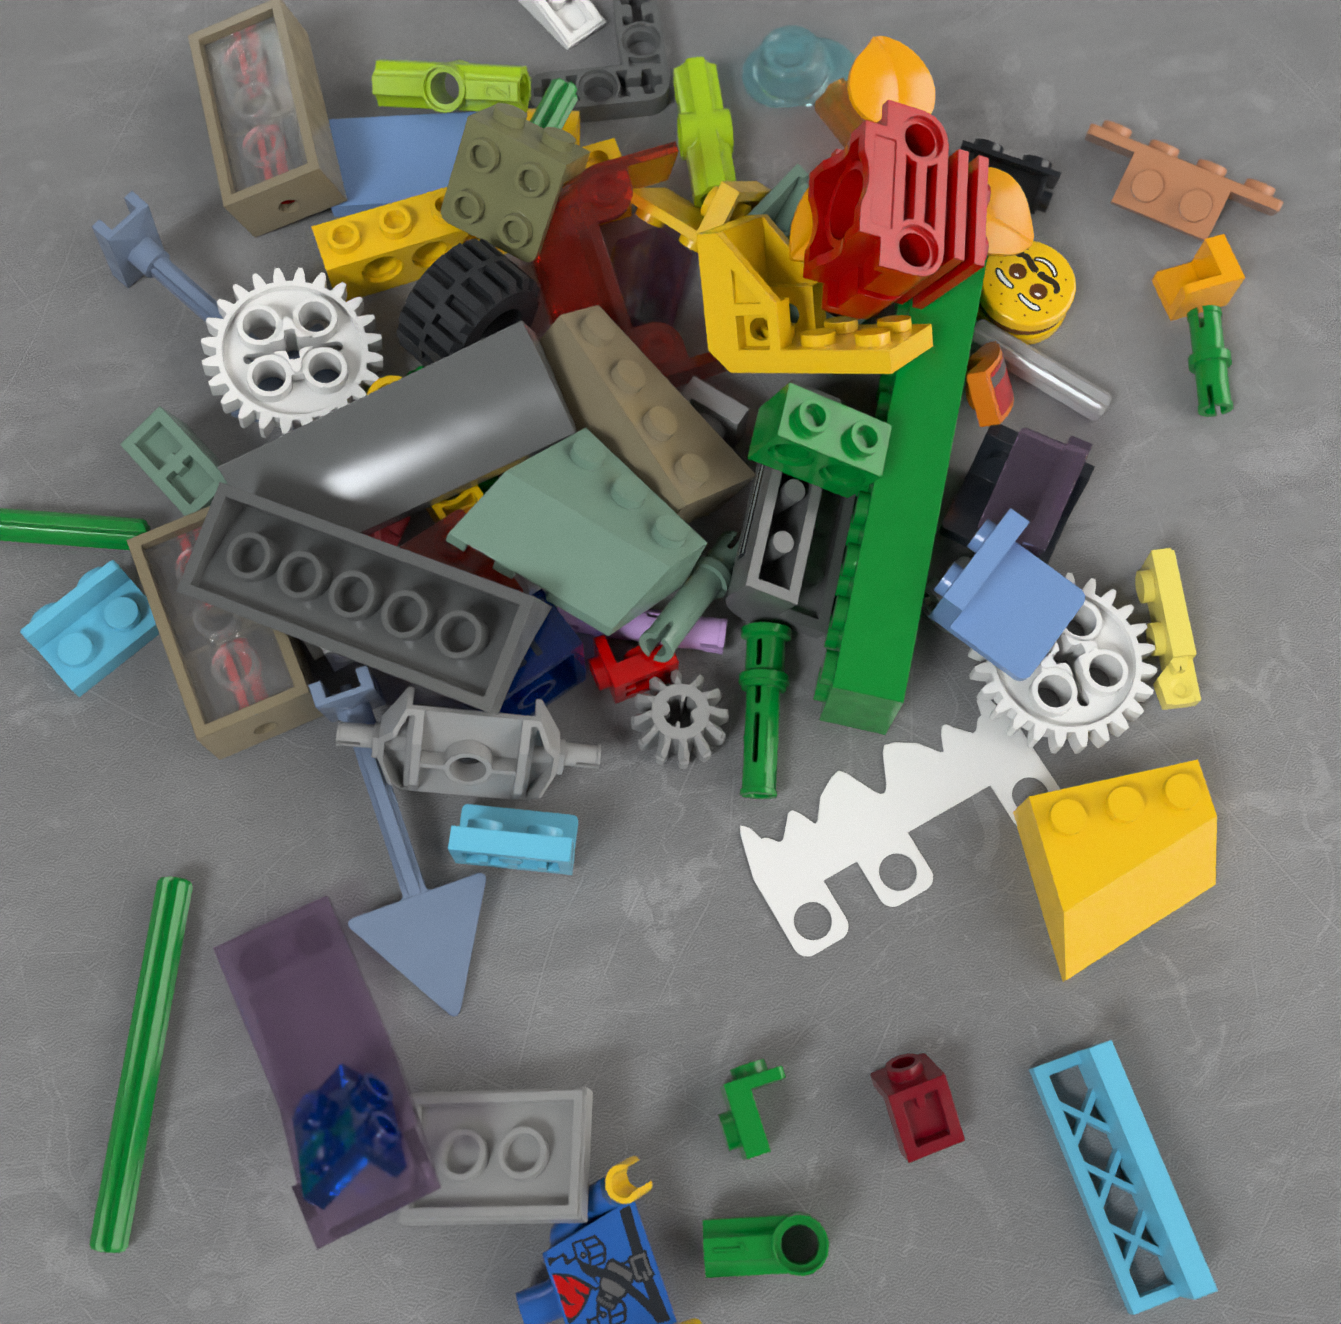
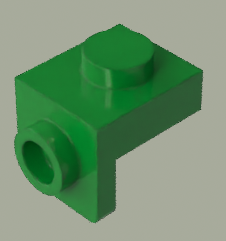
[718,1059,786,1160]

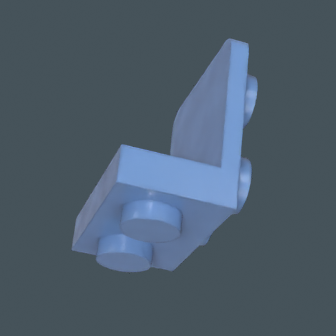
[928,508,1085,681]

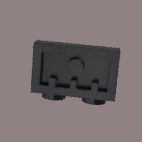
[939,424,1095,565]

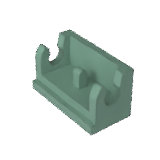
[120,406,228,516]

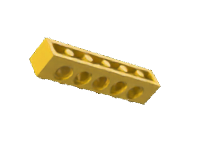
[311,138,632,302]

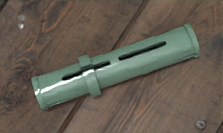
[639,531,739,662]

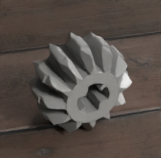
[631,669,729,769]

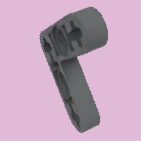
[528,0,670,123]

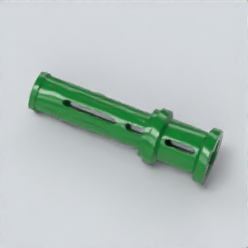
[738,622,792,800]

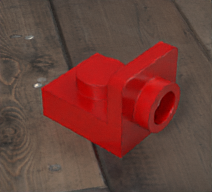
[587,634,679,704]

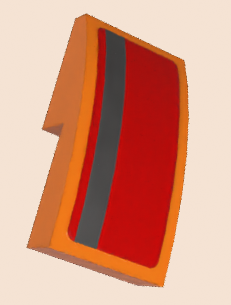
[965,341,1014,427]

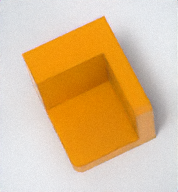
[1152,234,1245,321]

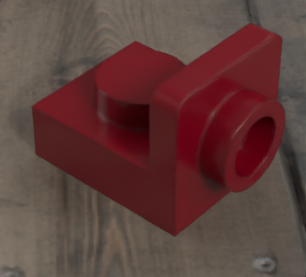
[870,1053,965,1163]

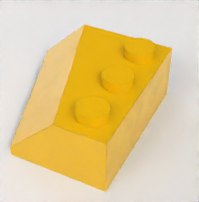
[1013,759,1217,982]

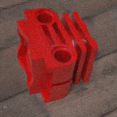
[803,99,991,319]

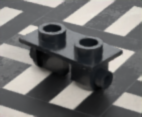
[961,138,1061,215]

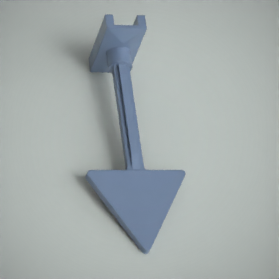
[92,191,339,430]
[308,665,486,1017]

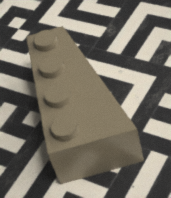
[540,305,755,524]

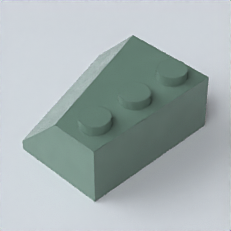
[446,428,707,636]

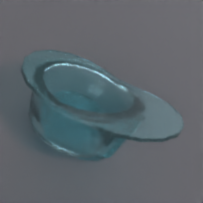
[742,25,855,108]

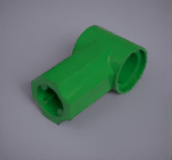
[702,1211,829,1278]

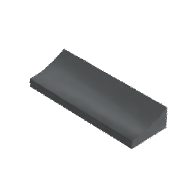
[218,321,578,536]
[176,482,552,715]

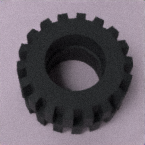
[397,238,541,367]

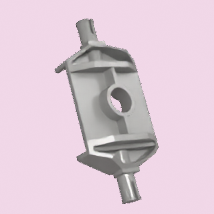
[336,687,601,801]

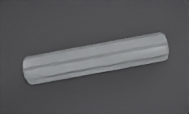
[971,319,1112,421]

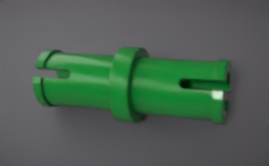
[1186,305,1234,417]

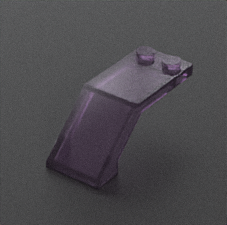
[213,896,442,1250]

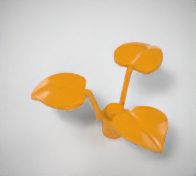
[789,36,1034,262]

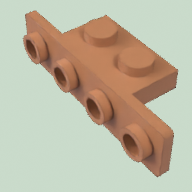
[1085,120,1284,242]

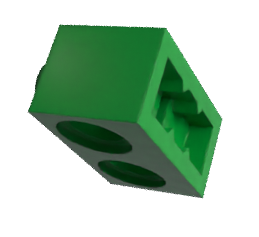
[748,382,892,498]

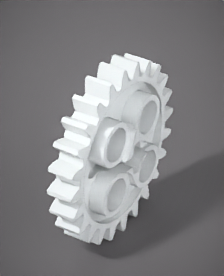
[201,268,383,438]
[968,573,1157,754]

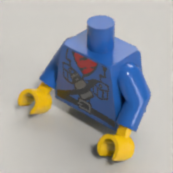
[516,1156,702,1324]

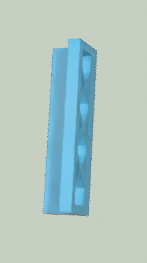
[1029,1040,1218,1315]

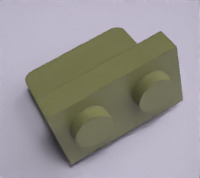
[441,103,590,262]

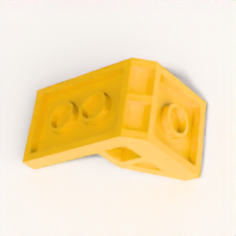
[696,214,933,374]

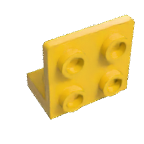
[624,181,771,253]

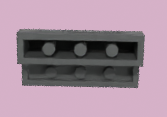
[726,379,856,639]

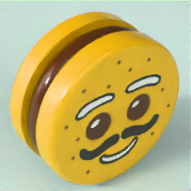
[976,241,1076,345]

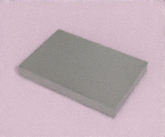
[396,1087,593,1226]

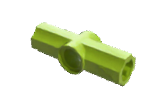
[673,57,736,208]
[372,59,531,113]

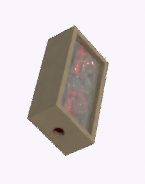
[188,0,347,238]
[126,506,324,760]

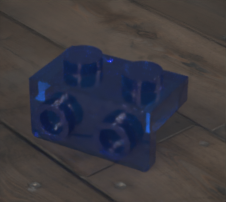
[292,1063,407,1210]

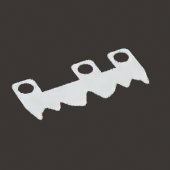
[740,693,1060,957]

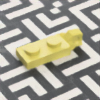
[1135,548,1201,710]

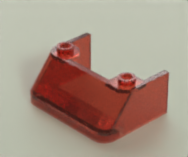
[531,141,728,387]

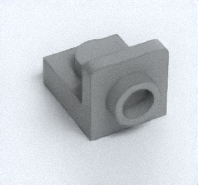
[679,376,749,449]

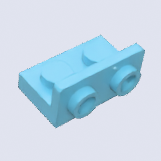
[20,560,159,697]
[448,804,579,875]

